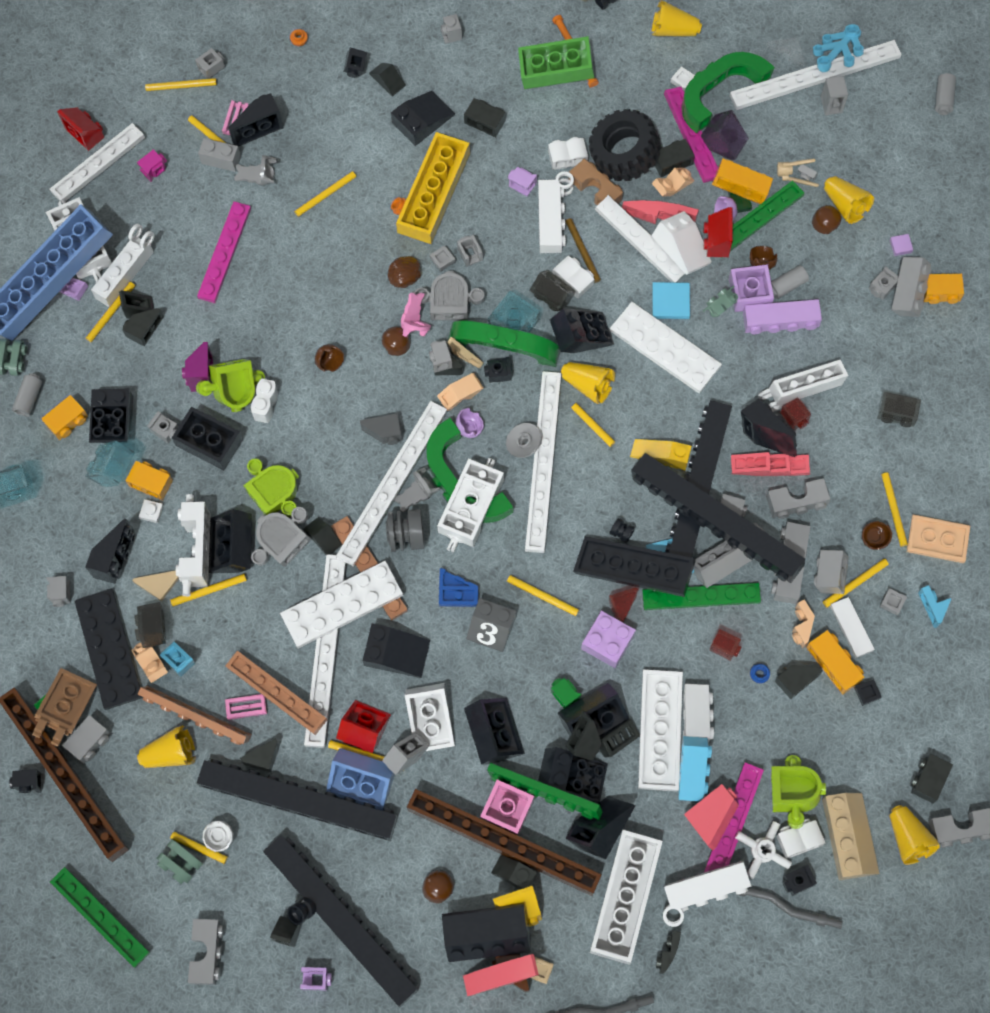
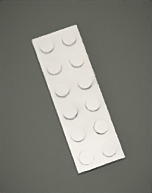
[609,302,722,394]
[280,561,403,649]
[638,670,683,791]

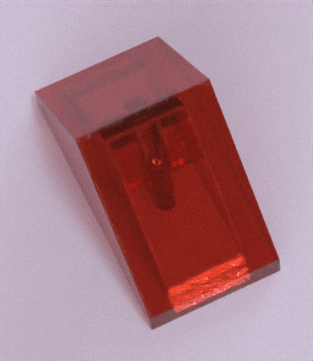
[608,587,639,623]

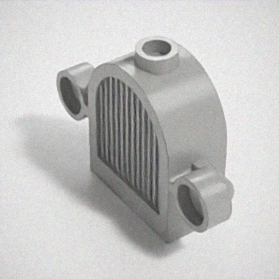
[414,271,484,321]
[251,507,311,567]

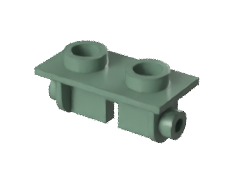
[703,285,738,317]

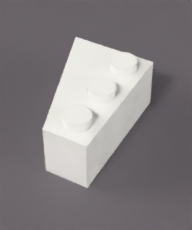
[683,684,714,746]

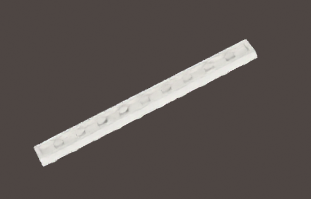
[730,40,901,110]
[525,371,561,553]
[336,401,447,567]
[304,555,346,748]

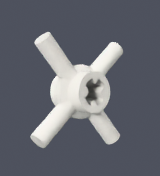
[735,821,792,879]

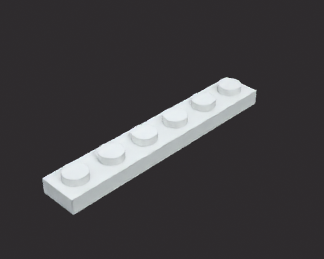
[50,123,145,204]
[595,195,685,283]

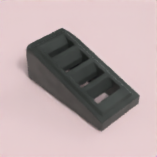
[600,719,640,758]

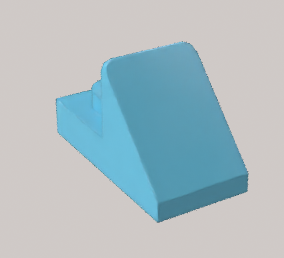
[918,585,951,628]
[160,642,195,677]

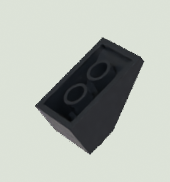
[391,91,455,146]
[228,93,284,147]
[362,623,430,678]

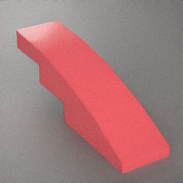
[622,200,698,224]
[731,452,810,476]
[463,954,539,996]

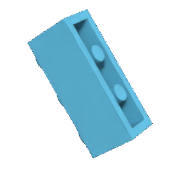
[678,736,712,801]

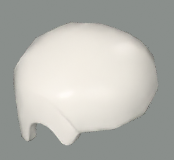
[202,821,234,852]

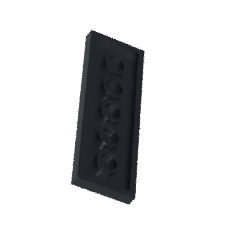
[573,536,696,597]
[74,589,143,710]

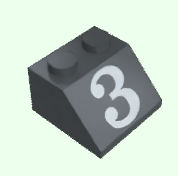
[466,598,516,652]

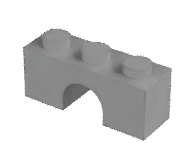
[766,478,831,519]
[928,808,990,848]
[188,919,224,985]

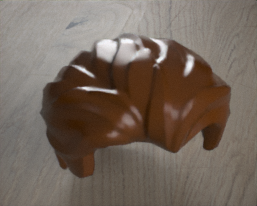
[388,256,421,288]

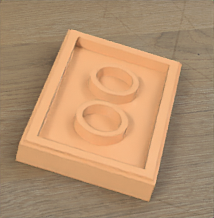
[906,514,970,563]

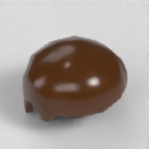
[812,205,842,234]
[750,246,778,270]
[381,326,411,356]
[315,344,344,372]
[861,521,893,550]
[422,870,454,904]

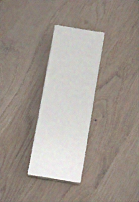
[830,597,875,658]

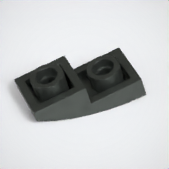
[656,931,681,974]

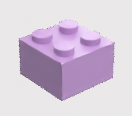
[729,265,774,312]
[581,611,636,668]

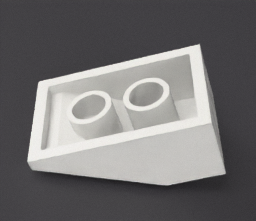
[652,211,712,275]
[405,683,455,751]

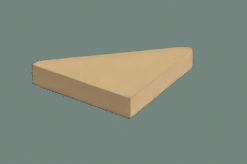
[447,337,483,368]
[132,571,179,602]

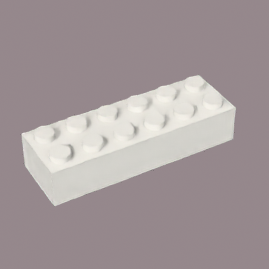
[590,830,663,965]

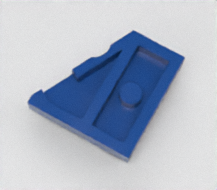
[439,568,478,607]

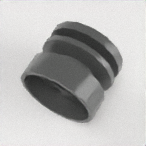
[386,509,424,552]

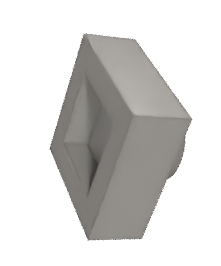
[798,164,818,181]
[430,245,455,272]
[880,588,907,616]

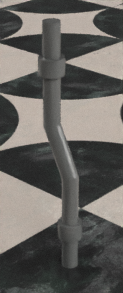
[738,887,843,929]
[560,995,654,1013]

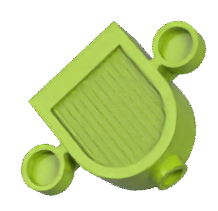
[196,359,265,412]
[243,459,299,518]
[771,755,826,829]

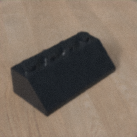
[442,904,531,962]

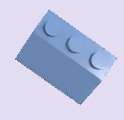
[326,748,395,811]

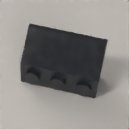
[209,509,252,573]
[558,683,629,737]
[464,698,525,765]

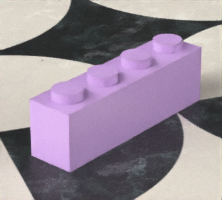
[743,300,822,334]

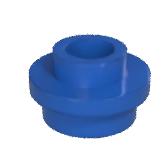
[750,664,770,684]

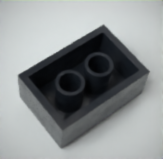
[172,407,243,471]

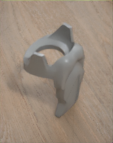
[234,155,277,185]
[394,467,440,512]

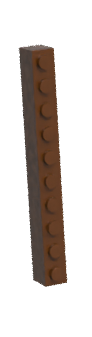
[0,687,129,862]
[407,789,602,897]

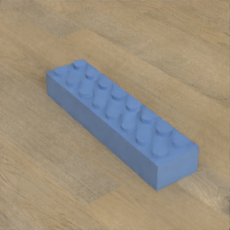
[0,204,113,341]

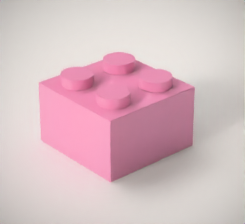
[480,780,534,836]

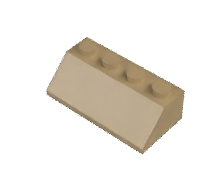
[822,793,879,880]

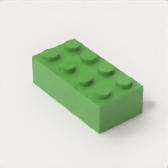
[518,36,594,89]

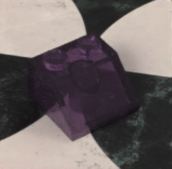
[701,110,749,161]

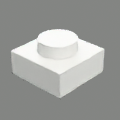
[670,66,695,92]
[139,499,164,523]

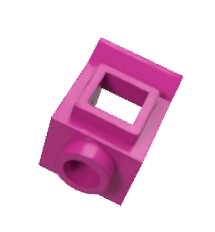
[137,149,167,182]

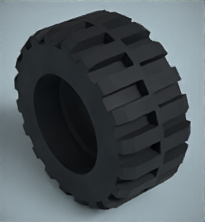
[588,109,661,181]

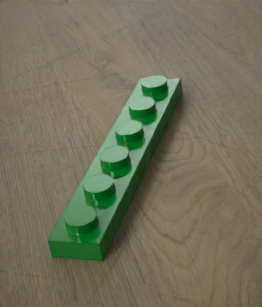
[721,180,804,258]
[642,583,761,610]
[487,763,603,819]
[50,867,150,968]

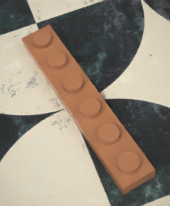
[331,516,408,621]
[225,651,328,735]
[138,685,252,745]

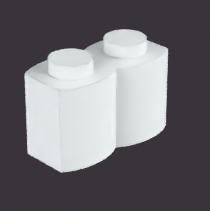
[548,137,588,170]
[552,256,594,299]
[251,379,278,423]
[776,819,825,859]

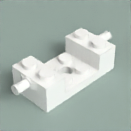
[46,197,112,283]
[437,458,504,552]
[176,494,211,597]

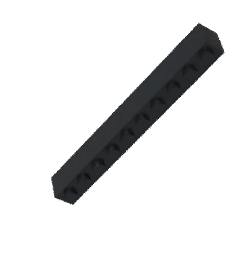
[665,400,732,558]
[631,453,805,583]
[197,759,398,841]
[263,835,418,1008]

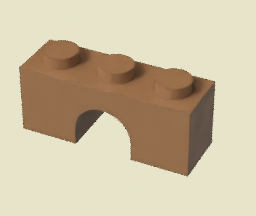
[569,158,623,205]

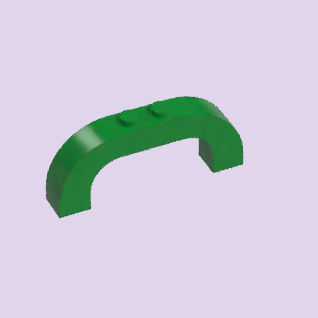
[681,52,775,134]
[447,321,560,367]
[426,418,513,523]

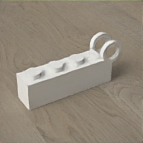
[538,171,574,253]
[91,224,154,307]
[758,359,848,412]
[663,861,751,927]

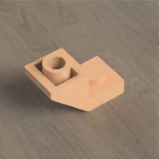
[652,168,694,197]
[437,373,484,411]
[792,599,815,648]
[131,640,168,683]

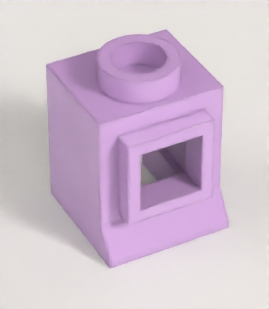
[508,167,537,196]
[300,967,332,991]

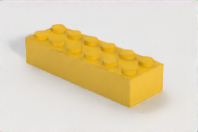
[396,132,470,244]

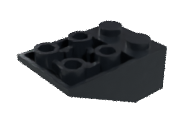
[549,308,614,353]
[89,388,133,443]
[741,399,797,457]
[85,519,135,584]
[538,747,608,803]
[565,796,635,859]

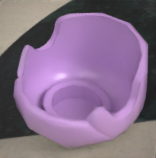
[714,196,737,222]
[455,408,484,438]

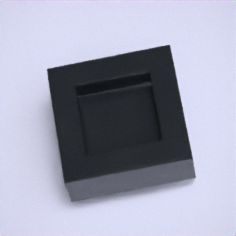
[854,679,882,706]

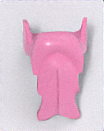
[401,293,431,337]

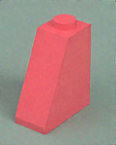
[684,784,739,851]

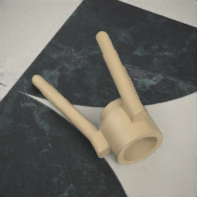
[777,159,819,187]

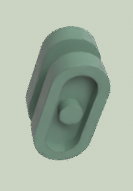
[0,339,28,376]
[156,839,203,884]

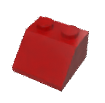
[57,107,104,151]
[703,207,732,258]
[336,700,391,753]

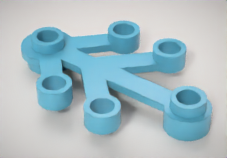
[813,24,864,72]

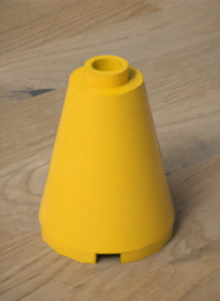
[652,0,702,36]
[824,176,874,224]
[561,362,615,404]
[137,725,196,768]
[889,805,940,865]

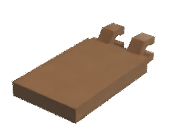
[32,668,97,747]

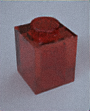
[780,397,811,430]
[709,629,742,661]

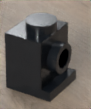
[343,47,367,78]
[484,357,511,383]
[9,769,41,793]
[782,865,817,896]

